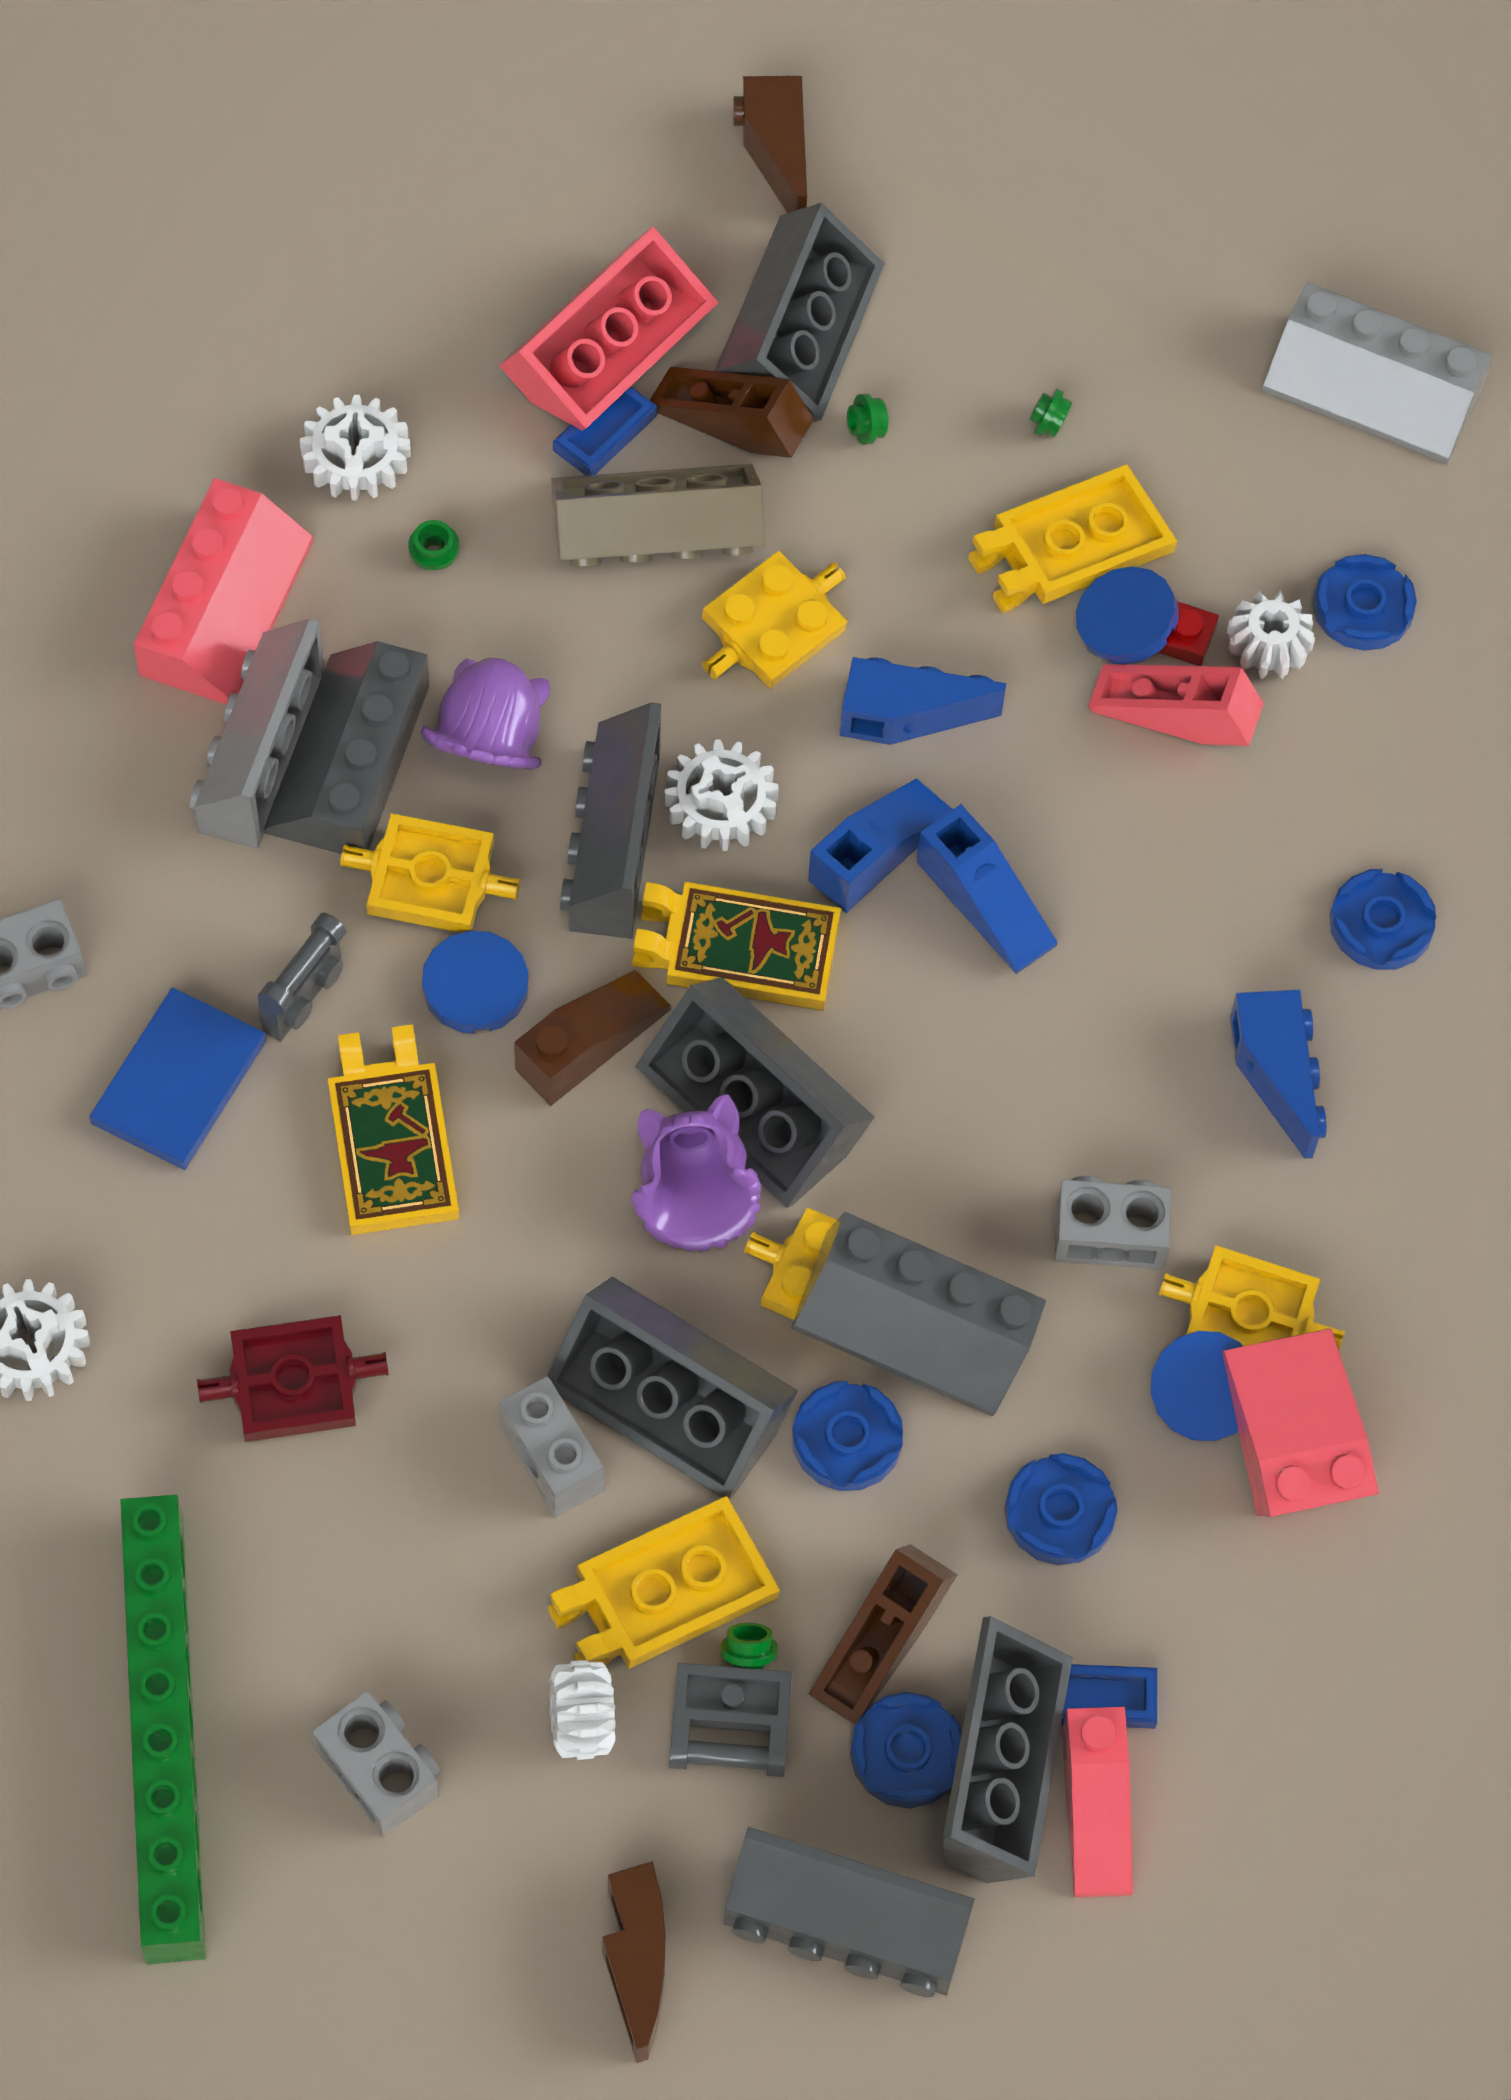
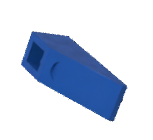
[840,657,1006,745]
[808,778,953,913]
[916,804,1058,974]
[1230,990,1327,1159]

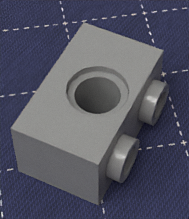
[499,1376,604,1517]

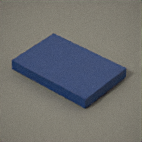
[89,987,267,1170]

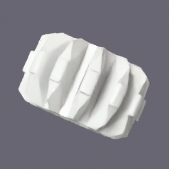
[1227,590,1315,680]
[549,1660,616,1760]

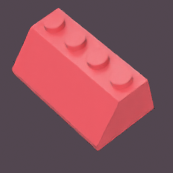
[499,226,719,431]
[134,478,313,705]

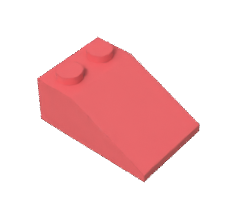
[1222,1328,1379,1517]

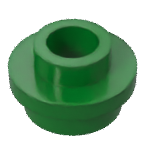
[1029,388,1072,438]
[847,394,888,445]
[408,520,460,570]
[721,1623,778,1669]

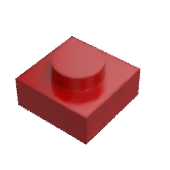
[1158,601,1219,666]

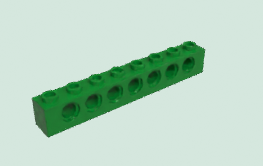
[120,1494,206,1965]

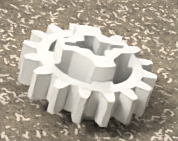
[300,395,411,501]
[664,739,779,851]
[0,1279,90,1401]

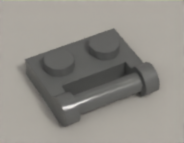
[258,912,347,1042]
[669,1663,792,1777]

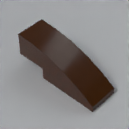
[602,1861,666,2063]

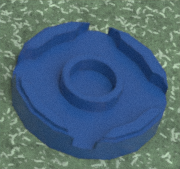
[1313,554,1417,651]
[1076,566,1179,665]
[1330,869,1436,970]
[422,931,529,1033]
[1151,1331,1243,1441]
[792,1381,903,1491]
[1004,1453,1118,1565]
[850,1692,962,1809]

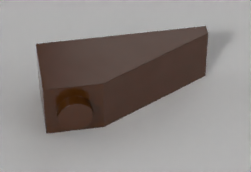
[733,76,807,213]
[650,366,814,458]
[514,970,671,1106]
[809,1544,957,1725]

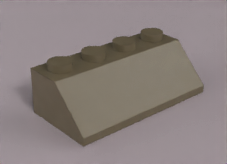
[551,464,765,566]

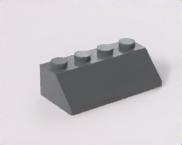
[715,203,884,422]
[264,641,430,854]
[560,703,661,939]
[635,977,875,1208]
[791,1212,1046,1416]
[547,1276,798,1500]
[943,1616,1073,1883]
[724,1827,975,1997]

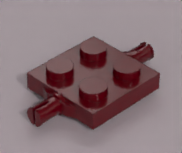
[197,1315,389,1442]

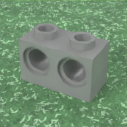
[0,899,87,1009]
[1055,1176,1171,1269]
[311,1690,440,1837]

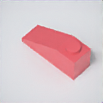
[1088,664,1264,746]
[1061,1707,1133,1898]

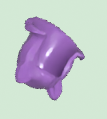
[421,658,550,770]
[630,1094,761,1252]

